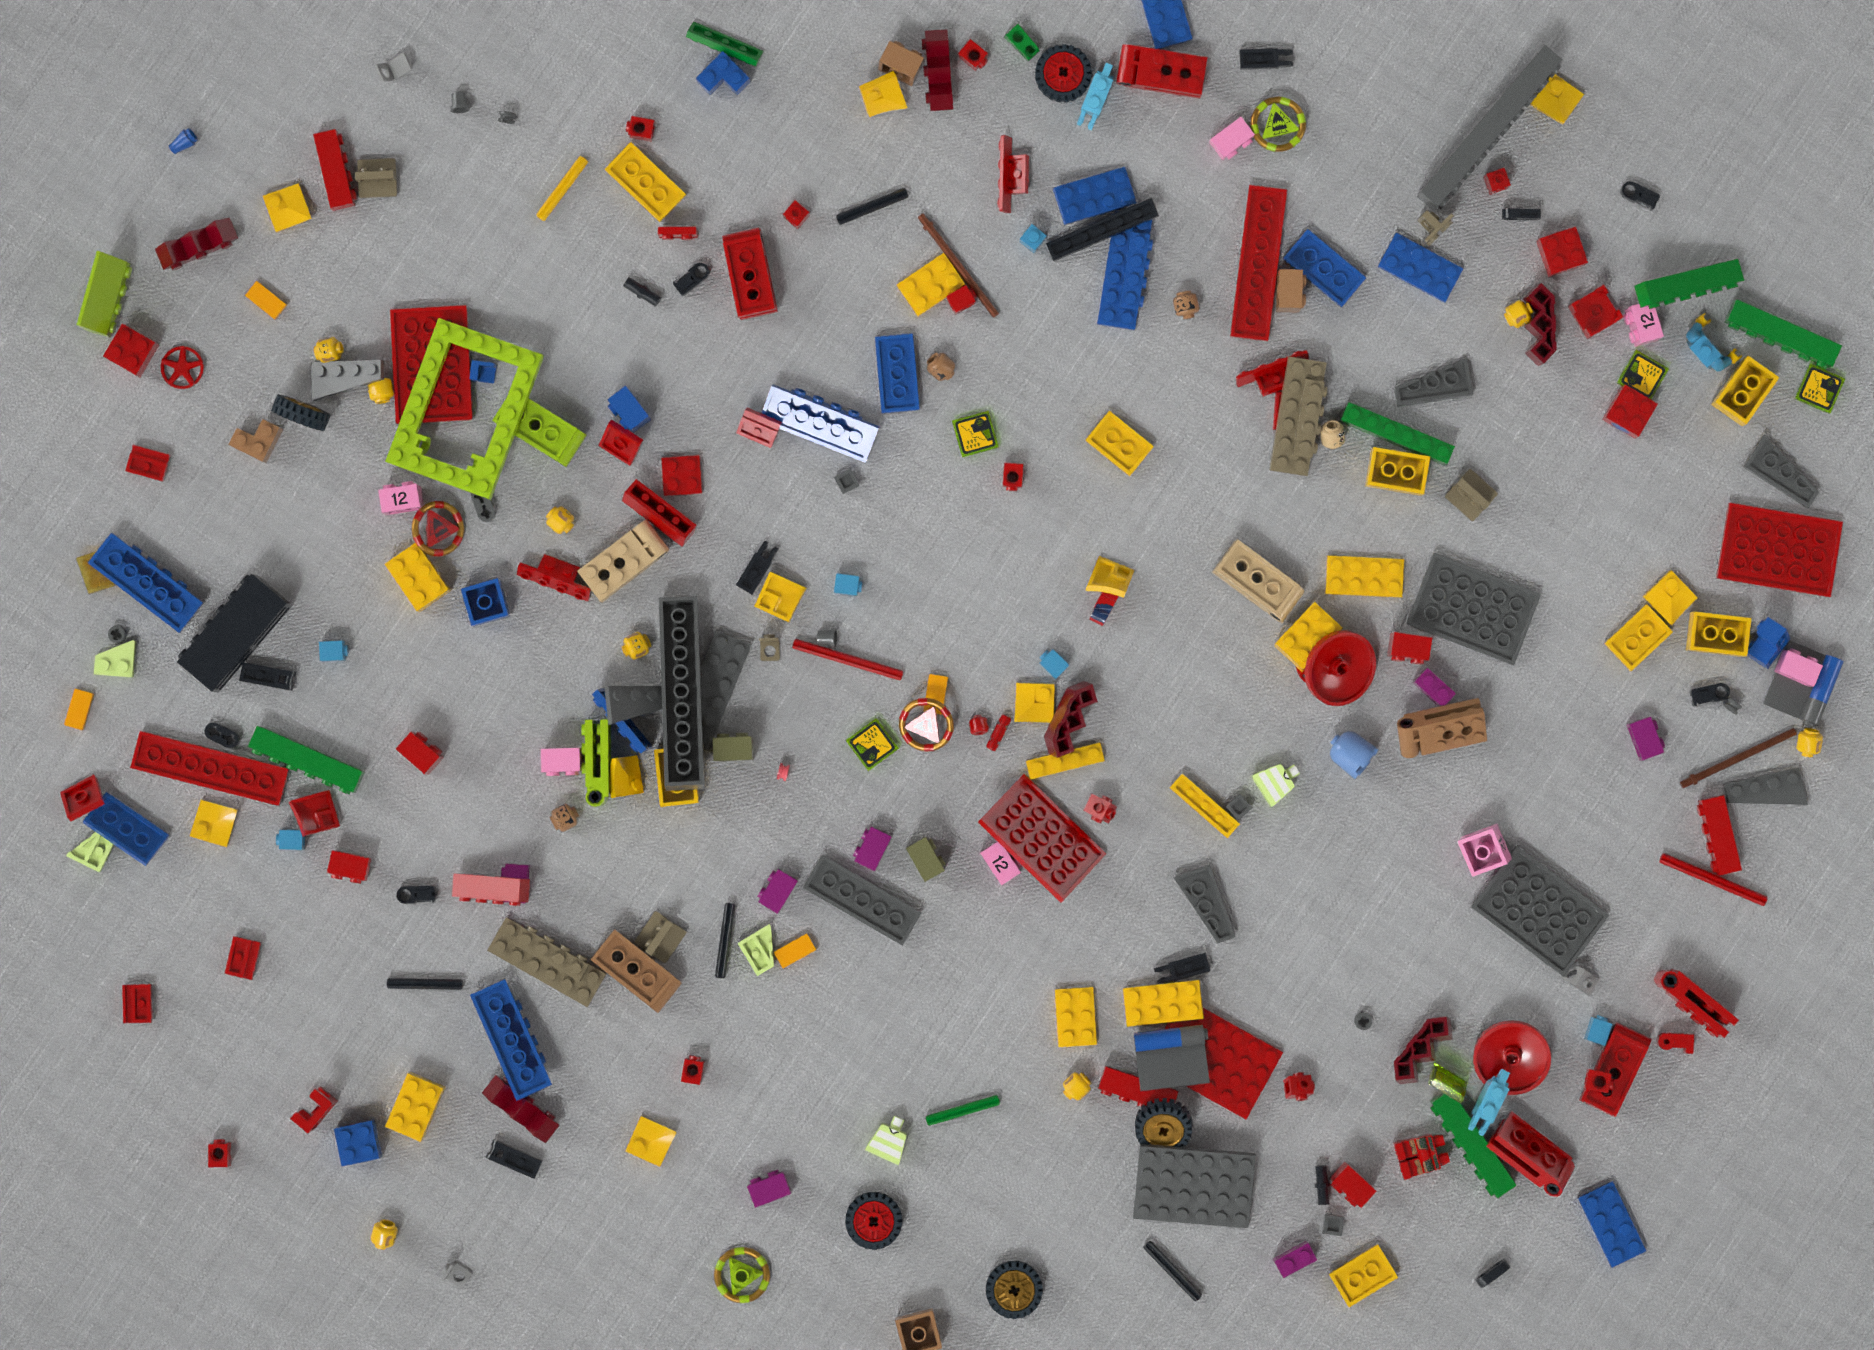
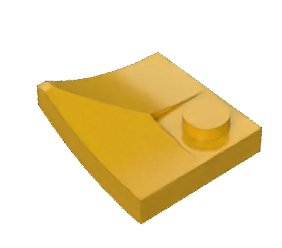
[859,71,908,117]
[1530,74,1584,125]
[262,183,312,233]
[1085,556,1134,598]
[1642,570,1698,625]
[754,572,807,622]
[1014,683,1055,723]
[609,755,644,798]
[189,800,238,848]
[625,1116,676,1167]

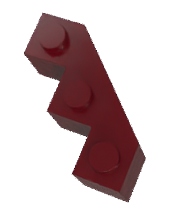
[921,29,953,111]
[155,217,238,271]
[1523,283,1557,366]
[1044,681,1098,758]
[1394,1016,1453,1084]
[482,1075,560,1143]

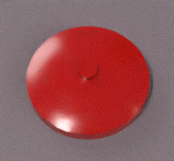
[1305,630,1376,706]
[1473,1020,1551,1095]

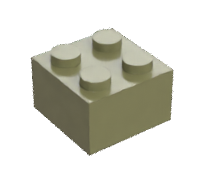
[713,733,754,761]
[906,837,946,882]

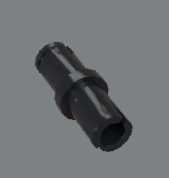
[623,277,662,307]
[1315,1165,1330,1205]

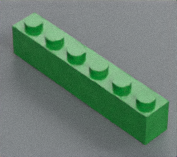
[1634,259,1745,309]
[1724,299,1842,370]
[1339,402,1455,466]
[248,726,365,795]
[1430,1091,1517,1199]

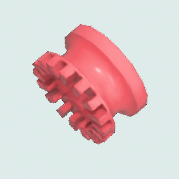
[776,763,790,781]

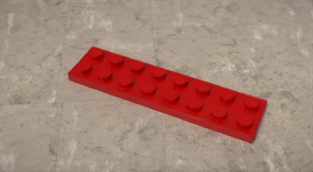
[1230,185,1287,342]
[130,731,289,806]

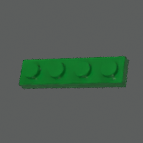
[686,21,764,67]

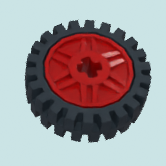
[1035,44,1092,103]
[845,1192,902,1250]

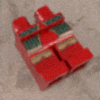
[1393,1134,1450,1180]

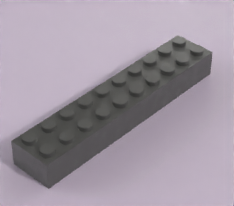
[1417,45,1563,211]
[659,596,705,791]

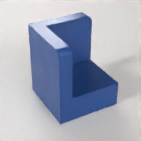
[469,360,497,384]

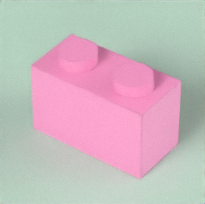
[1209,117,1255,160]
[1774,648,1823,687]

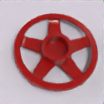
[161,346,204,389]

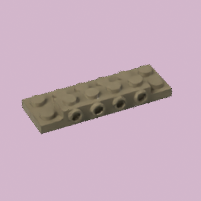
[1269,356,1327,476]
[487,917,607,1007]

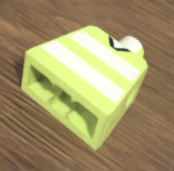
[1251,764,1300,807]
[865,1116,907,1165]

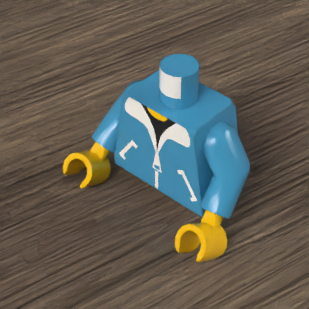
[1686,313,1742,372]

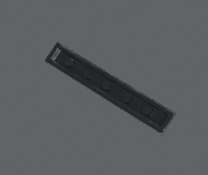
[1046,198,1159,262]

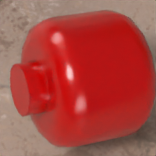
[969,715,989,736]

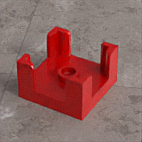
[1568,285,1624,339]
[290,1086,338,1133]

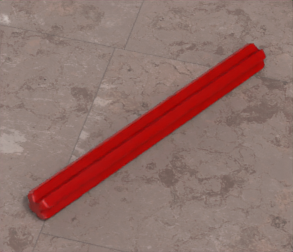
[792,639,903,680]
[1659,853,1768,906]

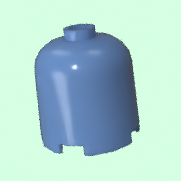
[1330,731,1379,780]

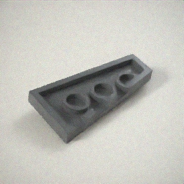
[1394,357,1474,407]
[1723,767,1808,805]
[1173,864,1236,943]

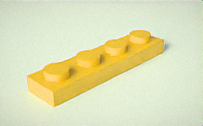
[1026,743,1105,780]
[1169,774,1240,838]

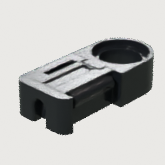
[1620,181,1660,211]
[1502,208,1541,221]
[673,263,710,296]
[1689,683,1730,706]
[396,885,436,904]

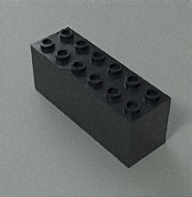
[177,574,293,693]

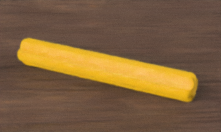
[536,156,588,221]

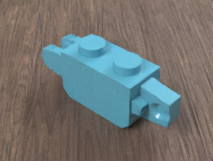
[1077,63,1114,131]
[1468,1069,1510,1136]

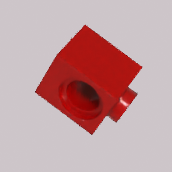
[958,39,988,71]
[626,116,655,142]
[1483,168,1511,195]
[783,200,810,229]
[946,285,977,315]
[1002,463,1023,491]
[681,1055,705,1085]
[1583,1069,1614,1093]
[208,1139,231,1167]

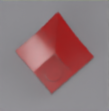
[289,790,340,837]

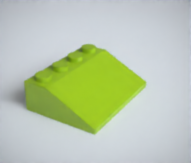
[76,251,132,337]

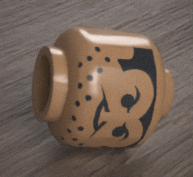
[1173,290,1200,320]
[927,353,955,381]
[549,803,579,832]

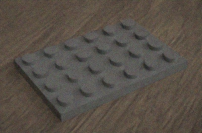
[1406,553,1541,666]
[1470,846,1609,977]
[1133,1144,1256,1228]

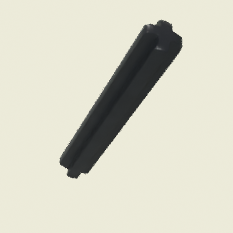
[836,188,908,225]
[715,903,735,979]
[386,978,463,990]
[1143,1241,1202,1302]

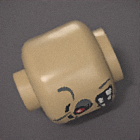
[1320,420,1345,449]

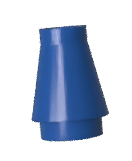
[168,128,198,154]

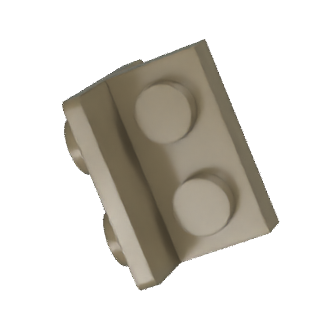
[355,158,397,198]
[1418,210,1454,247]
[1445,469,1498,522]
[634,911,687,963]

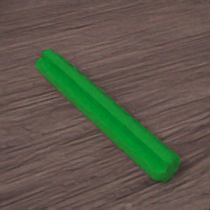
[925,1095,1000,1126]

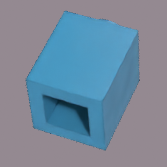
[1019,224,1047,253]
[834,573,863,596]
[319,641,349,662]
[1039,650,1069,680]
[276,830,305,850]
[1584,1015,1612,1046]

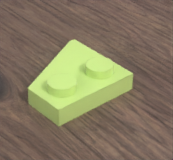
[94,640,136,677]
[66,832,114,872]
[738,924,774,976]

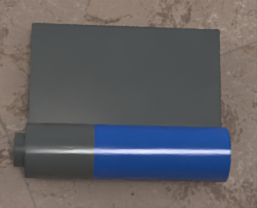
[1763,640,1844,728]
[1133,1025,1210,1091]

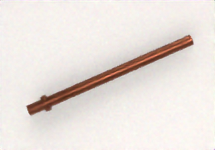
[917,213,999,318]
[1680,728,1797,789]

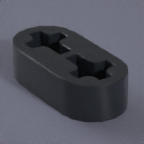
[204,723,240,748]
[1475,1259,1510,1288]

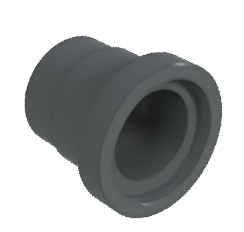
[450,91,470,114]
[817,628,837,647]

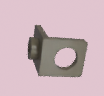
[759,634,780,661]

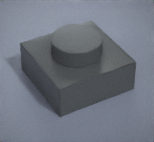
[834,468,860,494]
[1225,794,1252,821]
[1322,1214,1344,1236]

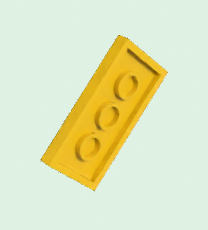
[604,142,686,222]
[1325,556,1404,598]
[1123,980,1204,1027]

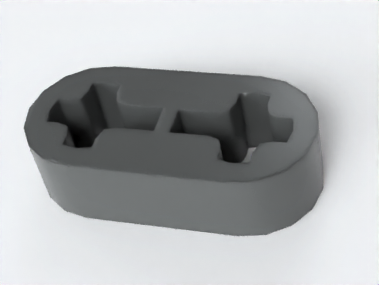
[471,493,496,522]

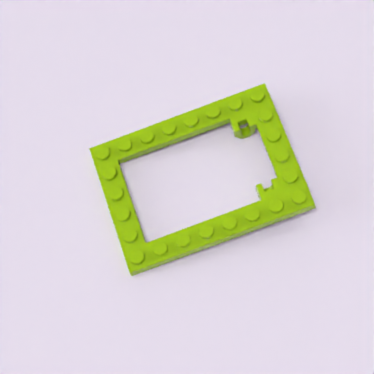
[385,318,544,500]

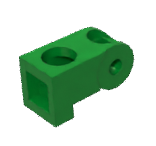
[1004,24,1040,62]

